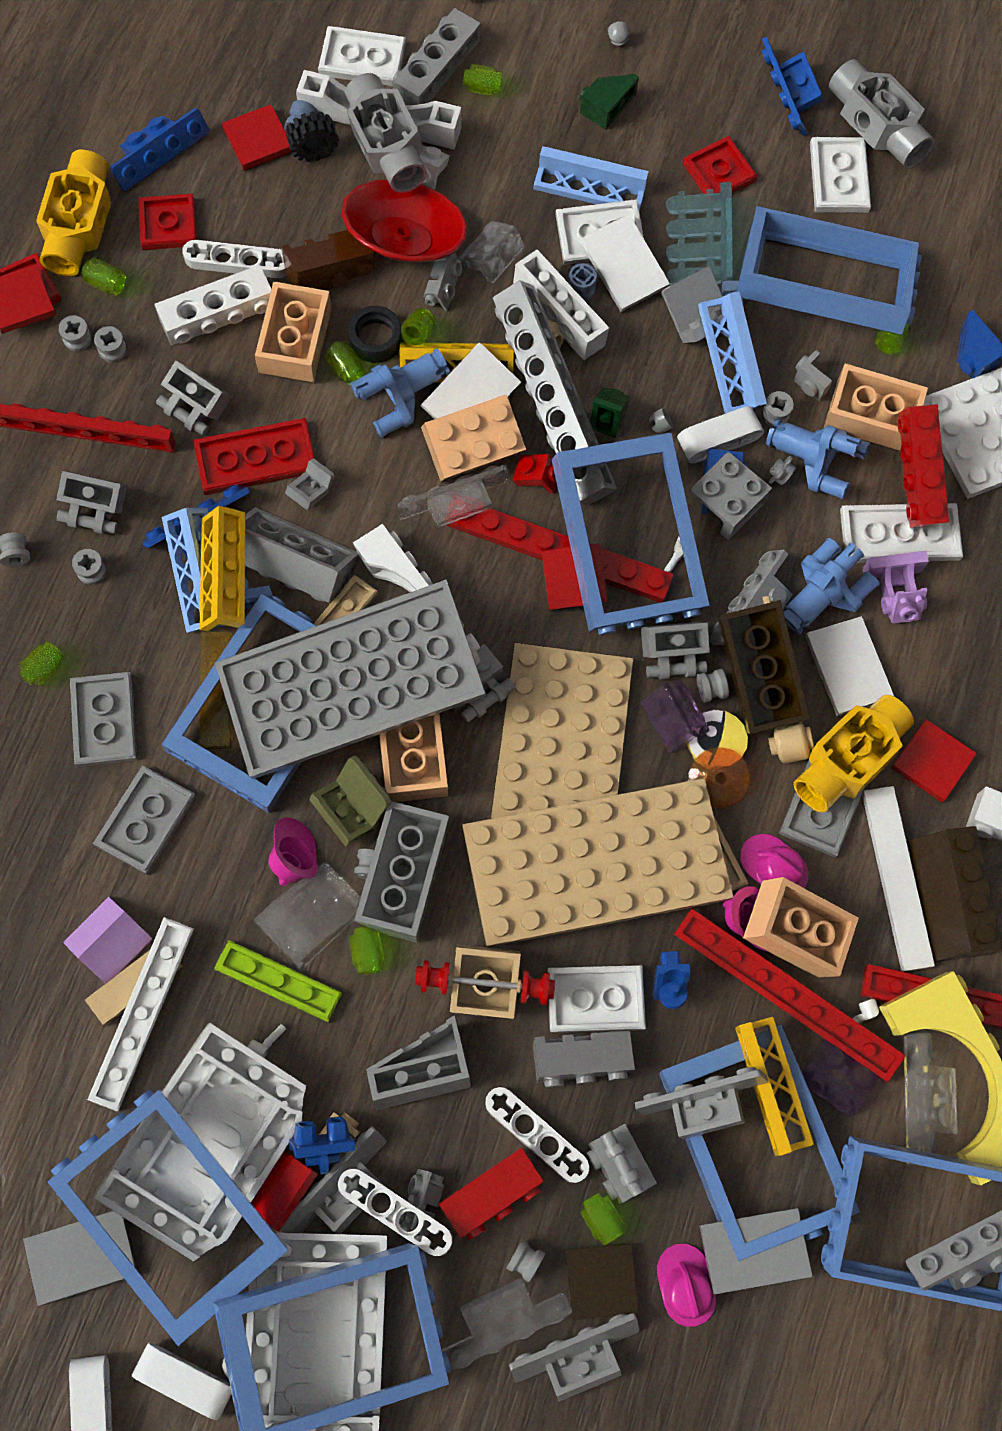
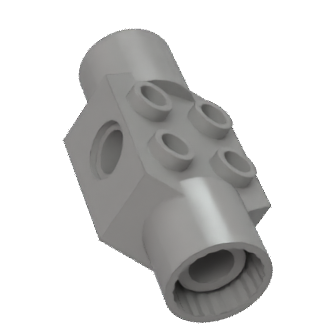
[829,59,935,168]
[345,73,427,193]

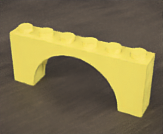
[879,971,1002,1185]

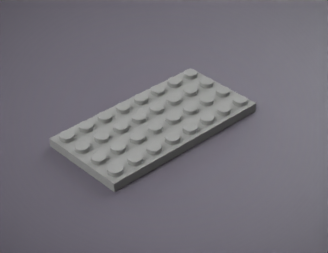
[215,580,487,779]

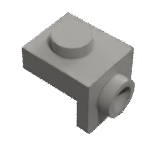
[794,350,832,402]
[285,458,334,511]

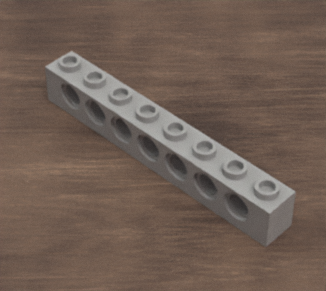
[492,280,618,505]

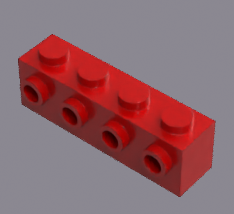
[897,404,949,528]

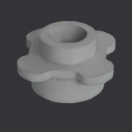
[768,456,796,485]

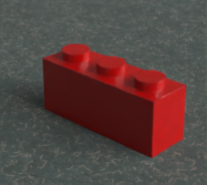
[439,1147,544,1241]

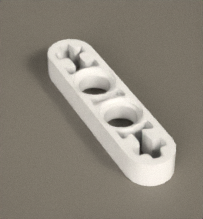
[182,240,286,278]
[485,1087,589,1183]
[338,1169,452,1256]

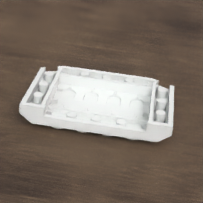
[93,1023,306,1261]
[246,1233,387,1431]

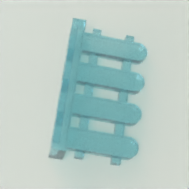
[666,182,733,286]

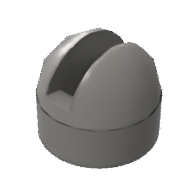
[608,22,630,46]
[649,408,673,433]

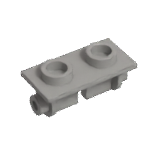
[423,253,462,311]
[397,1169,445,1242]

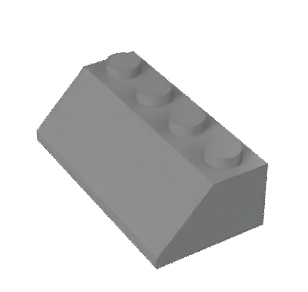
[245,507,359,603]
[354,801,449,943]

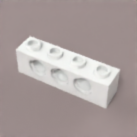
[513,250,609,360]
[155,265,272,346]

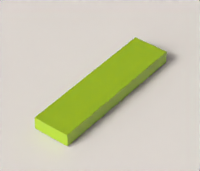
[214,940,343,1023]

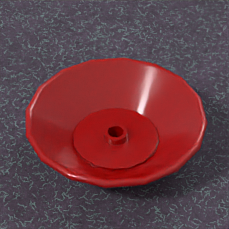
[341,180,468,262]

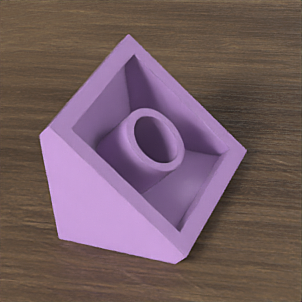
[63,897,153,984]

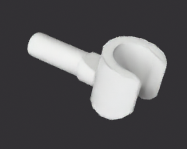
[664,537,684,573]
[852,999,879,1023]
[248,1024,286,1058]

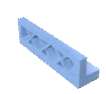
[533,146,649,211]
[698,291,767,414]
[162,508,225,633]

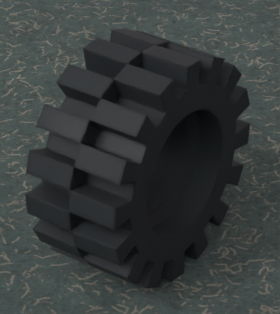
[286,111,339,162]

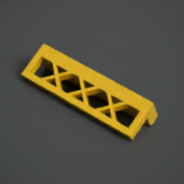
[400,342,514,383]
[200,506,245,631]
[735,1017,814,1156]

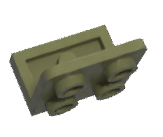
[309,756,391,847]

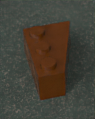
[281,230,375,291]

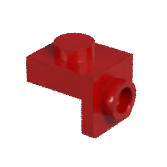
[512,454,557,493]

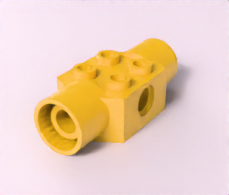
[36,150,112,276]
[794,695,914,813]

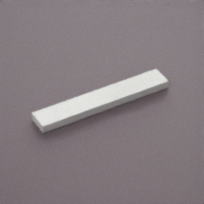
[862,786,935,972]
[87,917,194,1111]

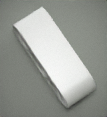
[677,406,764,464]
[132,1342,232,1421]
[69,1355,112,1431]

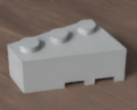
[366,1015,471,1111]
[533,1031,635,1088]

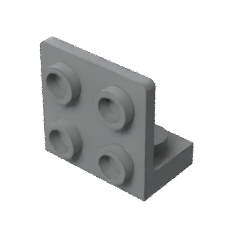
[661,267,725,343]
[690,452,772,541]

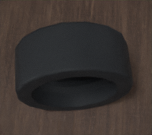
[348,305,402,363]

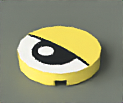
[687,710,748,770]

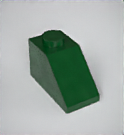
[579,74,639,130]
[590,387,630,438]

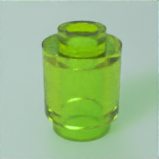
[463,63,503,96]
[82,257,126,295]
[401,308,436,345]
[874,323,911,354]
[325,341,365,385]
[18,641,64,686]
[348,926,384,975]
[580,1193,625,1246]

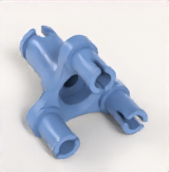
[349,348,450,438]
[766,419,871,500]
[784,538,880,635]

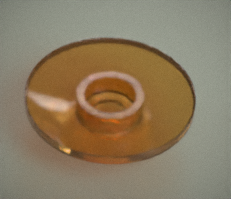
[689,747,750,808]

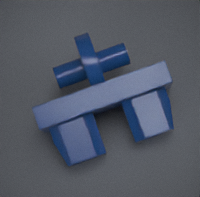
[653,951,690,1009]
[289,1116,355,1174]

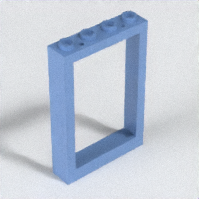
[736,206,922,334]
[552,433,710,635]
[161,594,315,813]
[659,1025,860,1261]
[48,1089,288,1346]
[821,1136,1002,1311]
[213,1243,451,1431]

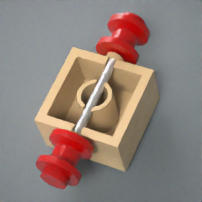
[415,944,555,1019]

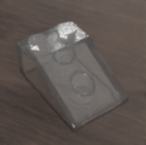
[254,862,361,971]

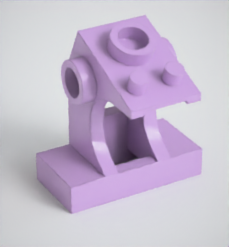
[862,551,929,623]

